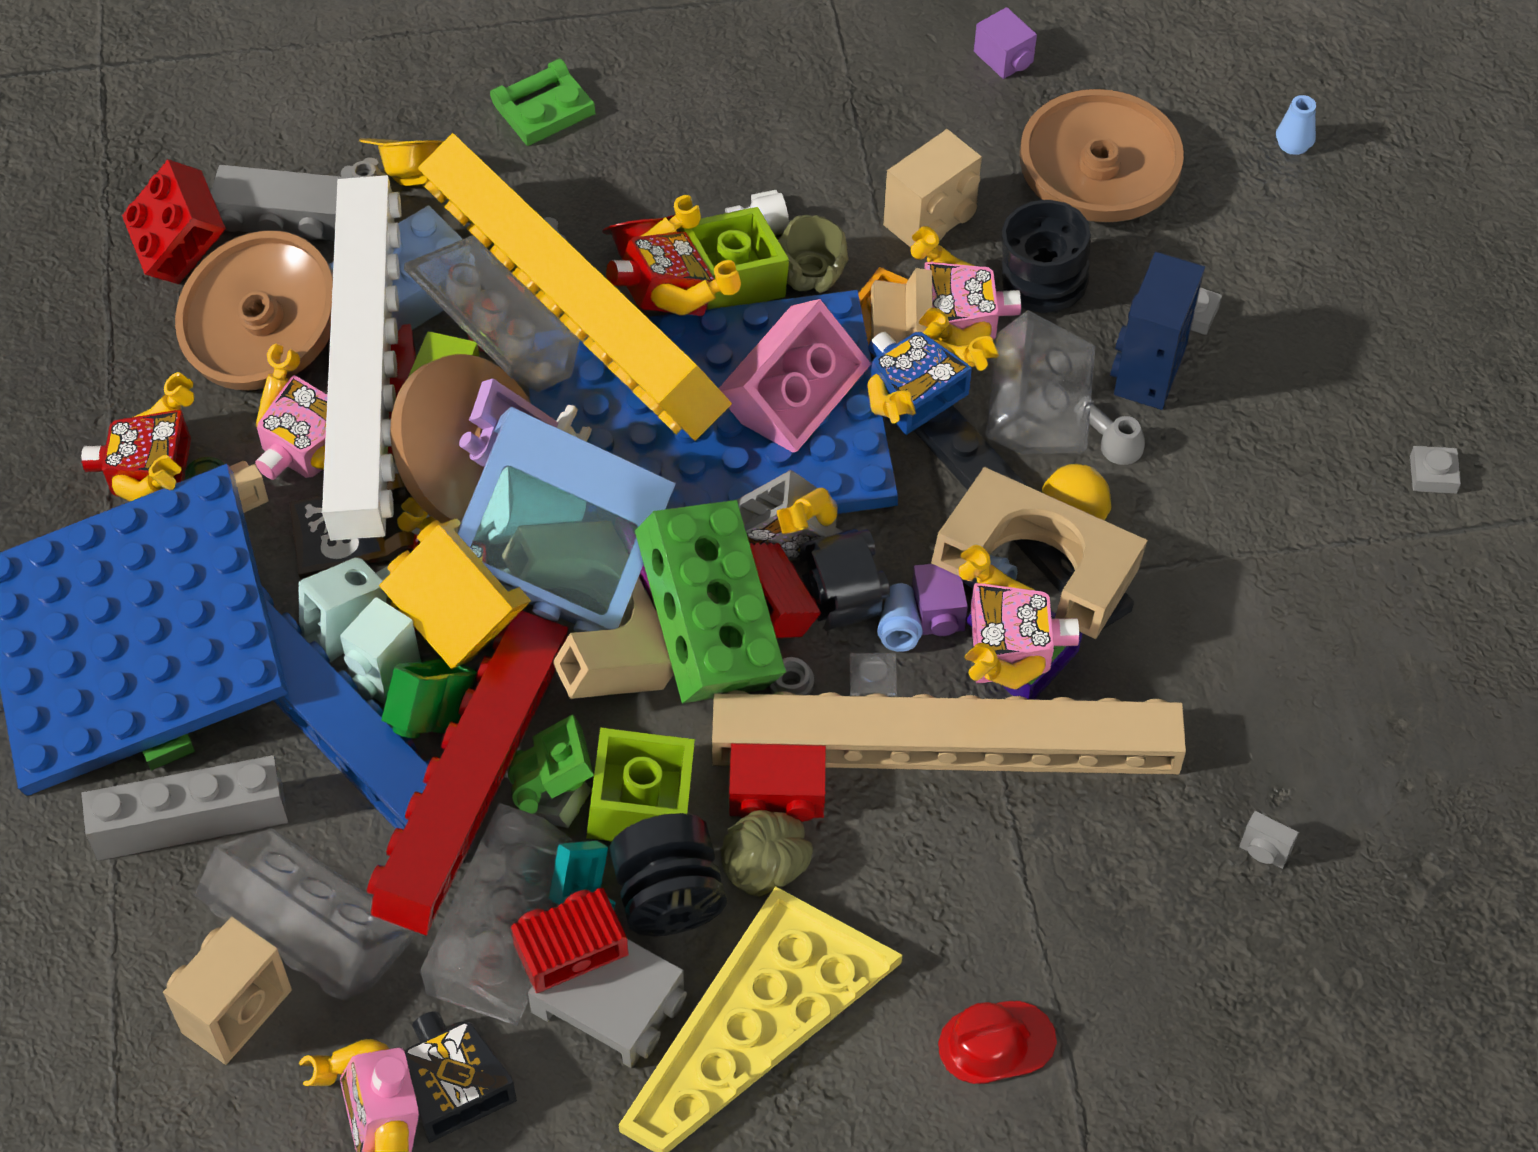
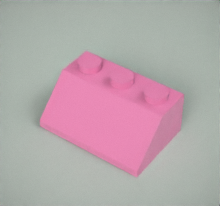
[719,299,871,452]

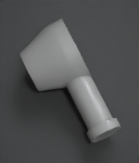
[1074,397,1145,465]

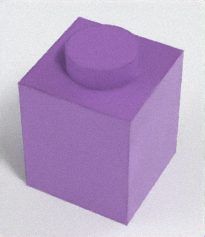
[974,7,1037,79]
[912,564,968,636]

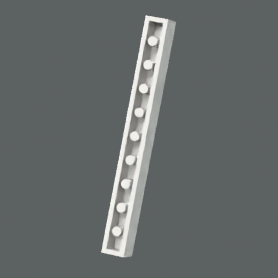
[322,175,401,541]

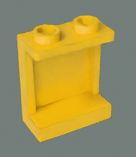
[379,518,531,669]

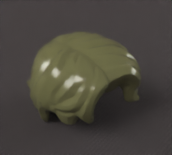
[778,214,849,293]
[720,810,813,897]

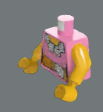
[911,226,1021,346]
[255,344,327,480]
[959,545,1079,689]
[299,1039,419,1152]

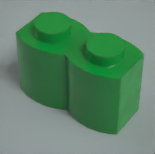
[381,659,478,738]

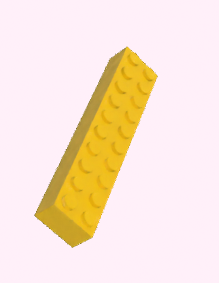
[418,133,732,441]

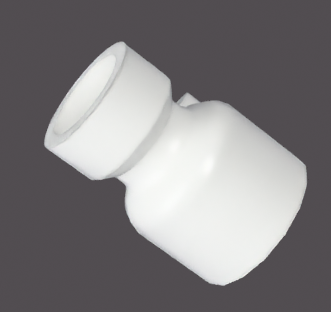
[725,190,789,236]

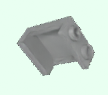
[528,939,687,1068]

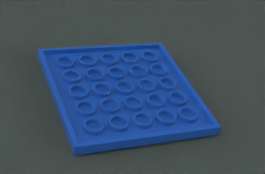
[0,464,288,796]

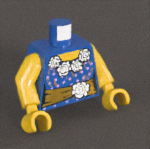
[867,332,999,435]

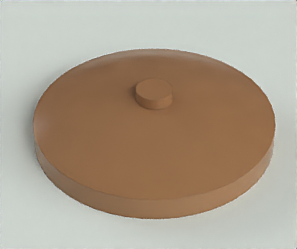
[1020,89,1184,222]
[175,231,333,390]
[390,354,531,523]

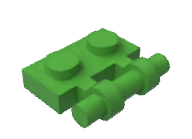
[507,714,594,815]

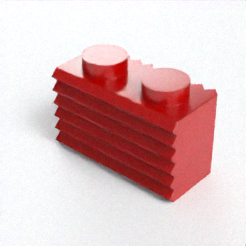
[750,542,821,638]
[511,888,629,994]

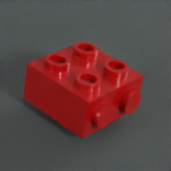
[122,159,226,284]

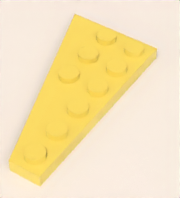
[619,886,903,1152]

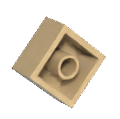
[883,129,982,248]
[163,916,292,1065]

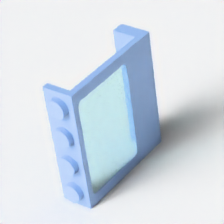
[457,407,676,632]

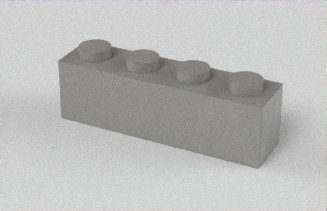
[211,165,350,241]
[81,755,288,861]

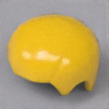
[1042,464,1111,521]

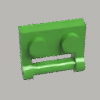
[490,58,595,146]

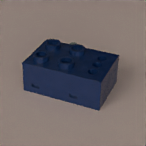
[1110,252,1205,410]

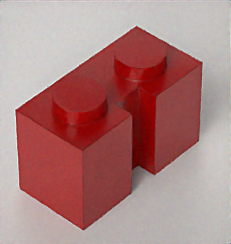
[729,743,826,822]

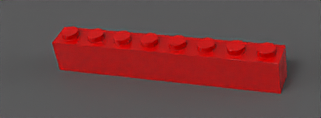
[367,611,569,936]

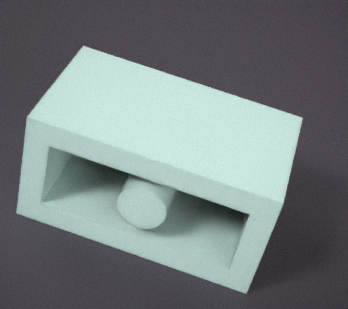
[340,597,421,705]

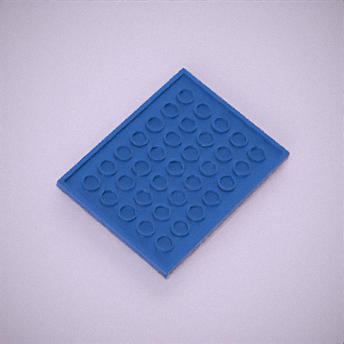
[523,290,898,541]

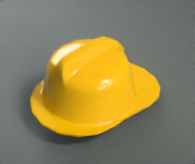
[359,138,444,186]

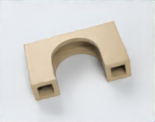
[931,467,1148,639]
[501,521,674,699]

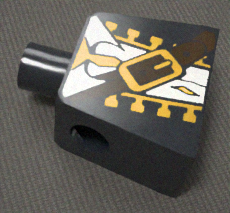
[405,1011,517,1143]

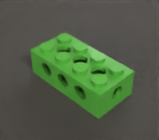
[635,500,786,704]

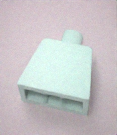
[299,557,390,662]

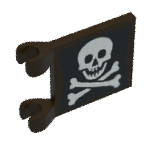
[289,473,414,579]

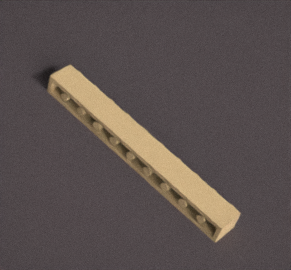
[712,691,1186,775]

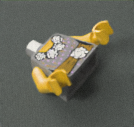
[737,470,843,560]

